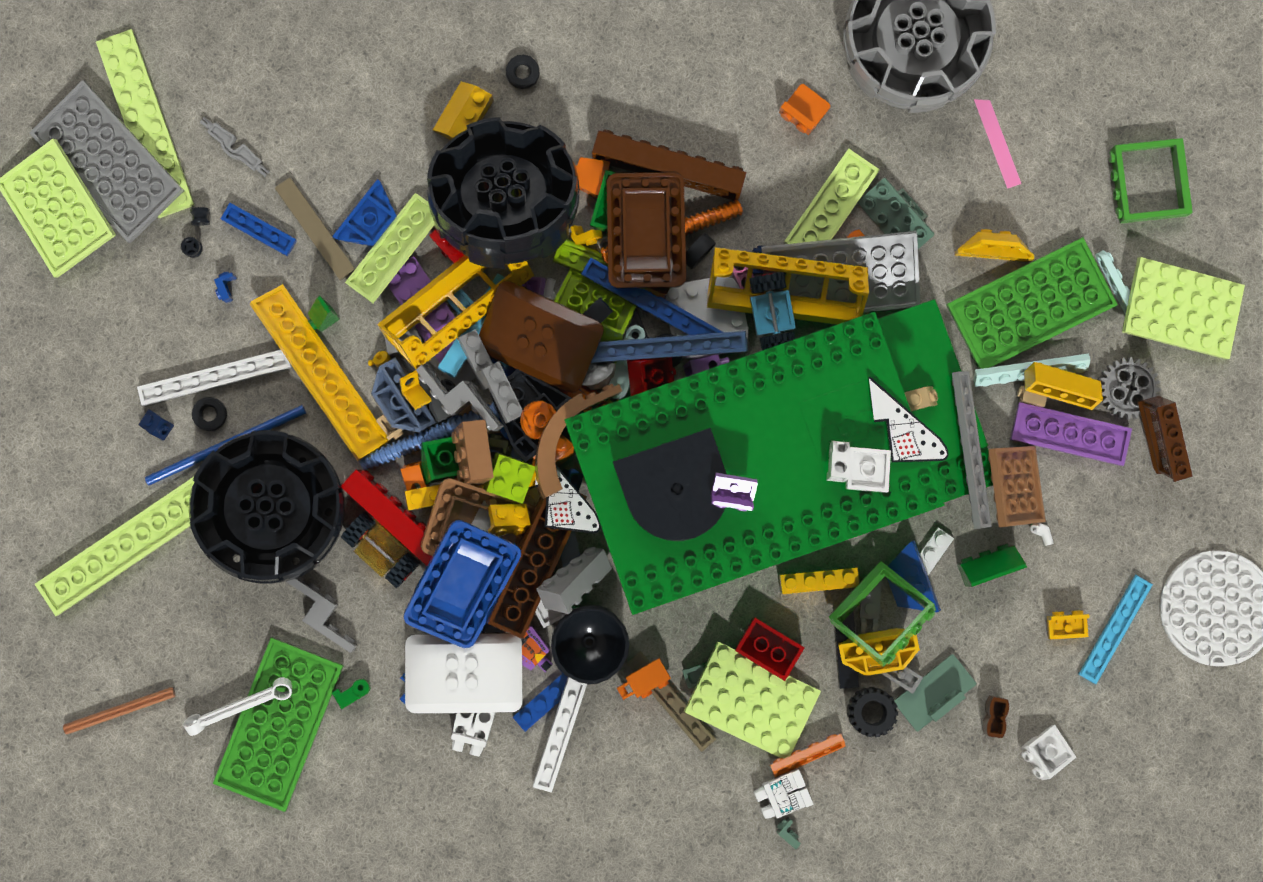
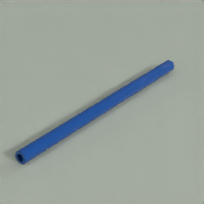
[145,405,306,486]

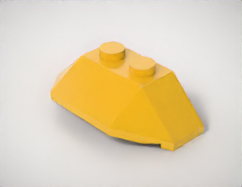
[955,229,1034,262]
[838,628,920,676]

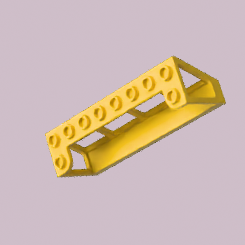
[707,248,869,324]
[377,255,534,370]

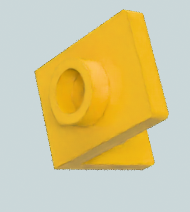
[400,370,431,410]

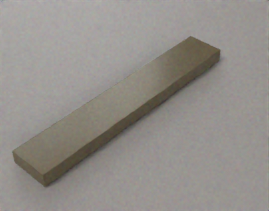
[275,177,355,281]
[626,651,716,752]

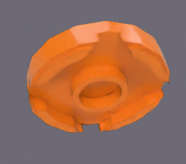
[520,401,556,440]

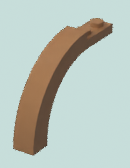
[535,384,622,499]

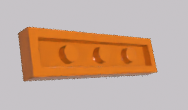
[770,734,846,778]

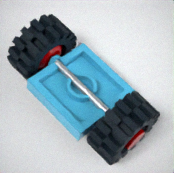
[749,272,796,351]

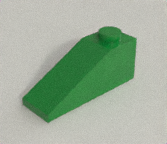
[308,296,340,332]

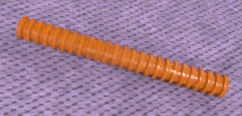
[600,199,743,264]

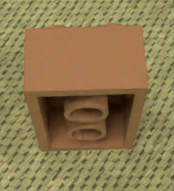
[452,420,494,486]

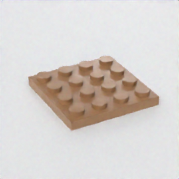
[988,446,1046,527]

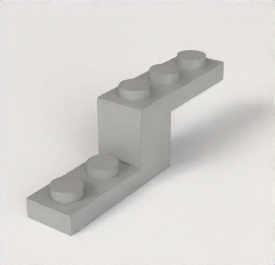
[457,329,523,423]
[416,365,503,431]
[287,576,357,653]

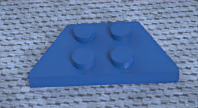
[332,179,397,247]
[887,541,941,613]

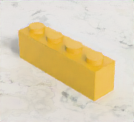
[1024,362,1103,410]
[779,568,859,594]

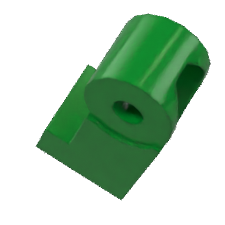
[332,679,371,710]

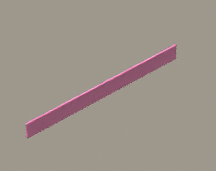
[973,98,1021,189]

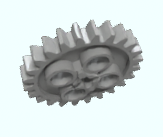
[1098,357,1161,420]

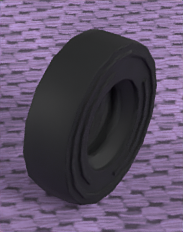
[506,54,540,89]
[192,397,227,431]

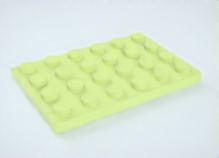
[0,139,116,278]
[1122,257,1245,359]
[684,641,821,759]

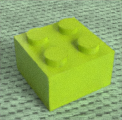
[483,452,535,504]

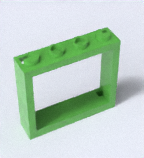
[1108,138,1193,223]
[829,561,936,667]

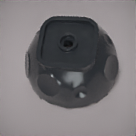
[551,605,630,684]

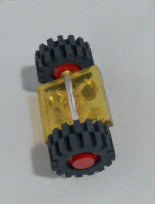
[341,512,420,588]

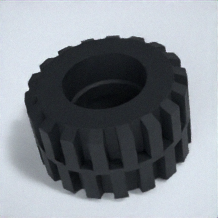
[847,687,898,738]

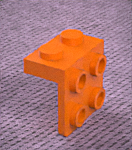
[779,84,830,136]

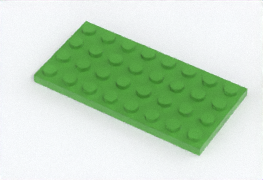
[946,237,1118,369]
[213,638,344,812]

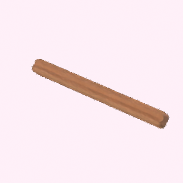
[63,687,175,734]

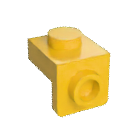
[570,225,603,246]

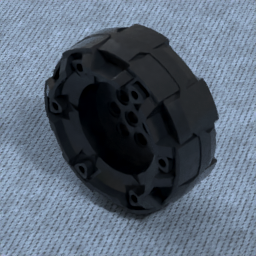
[427,117,580,269]
[189,430,345,584]

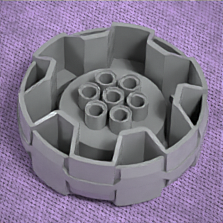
[843,0,996,113]

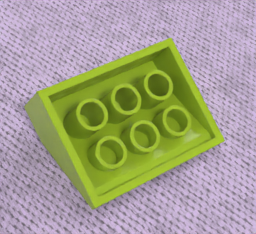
[554,268,637,342]

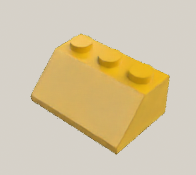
[433,81,494,140]

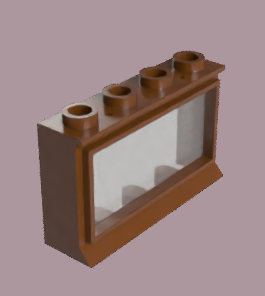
[1138,396,1193,482]

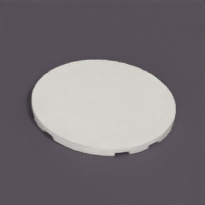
[1160,551,1263,666]

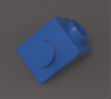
[214,272,237,303]

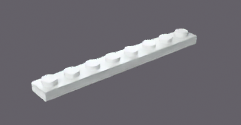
[137,350,292,406]

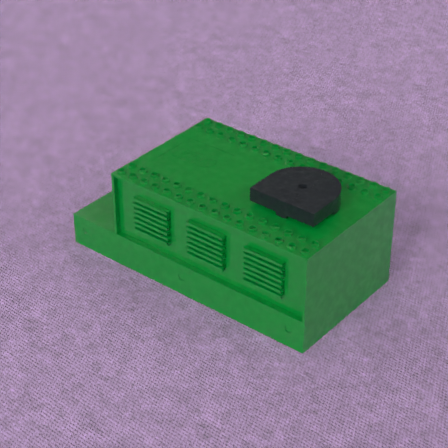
[564,299,993,615]

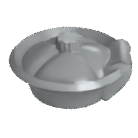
[582,361,616,390]

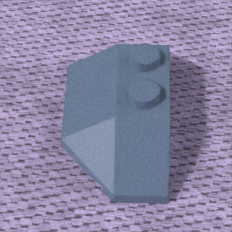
[371,358,436,432]

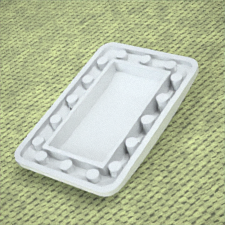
[405,633,523,713]

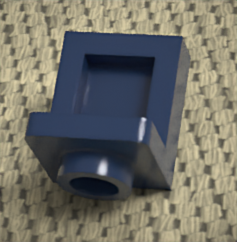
[138,409,174,441]

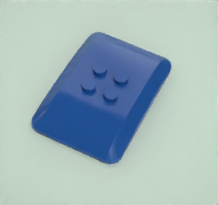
[403,520,521,648]

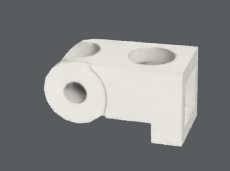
[827,441,850,482]

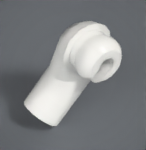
[543,277,556,301]
[1030,523,1054,546]

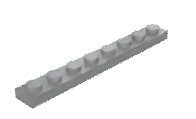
[952,371,992,529]

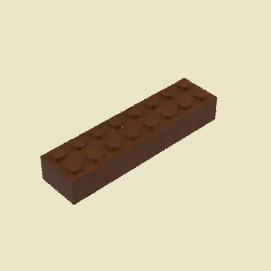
[592,129,747,201]
[486,493,587,639]

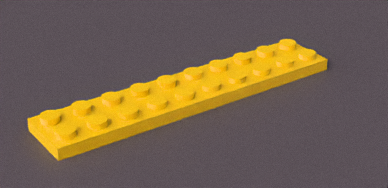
[250,284,390,461]

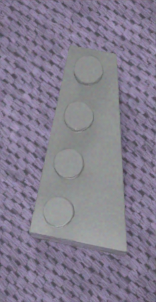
[537,547,612,614]

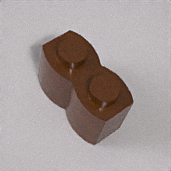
[982,695,1009,738]

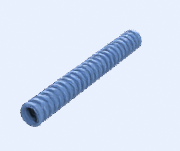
[359,402,500,471]

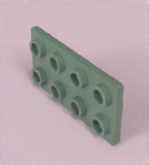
[858,178,935,249]
[894,654,977,732]

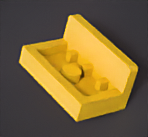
[488,504,531,536]
[1047,610,1090,639]

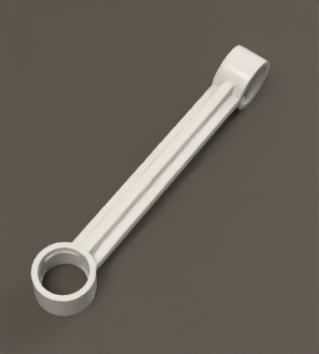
[183,677,292,736]

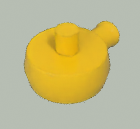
[368,351,391,367]

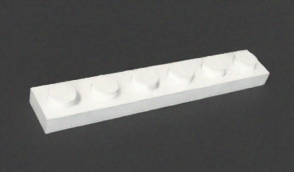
[533,677,587,793]

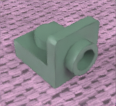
[682,661,707,689]
[777,817,801,849]

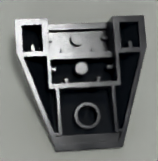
[490,369,584,463]

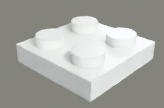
[846,447,891,493]

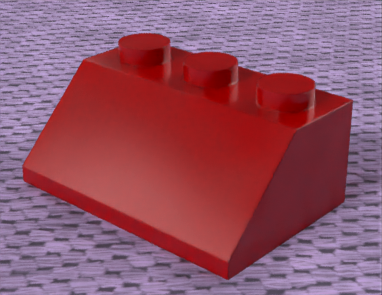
[735,617,805,681]

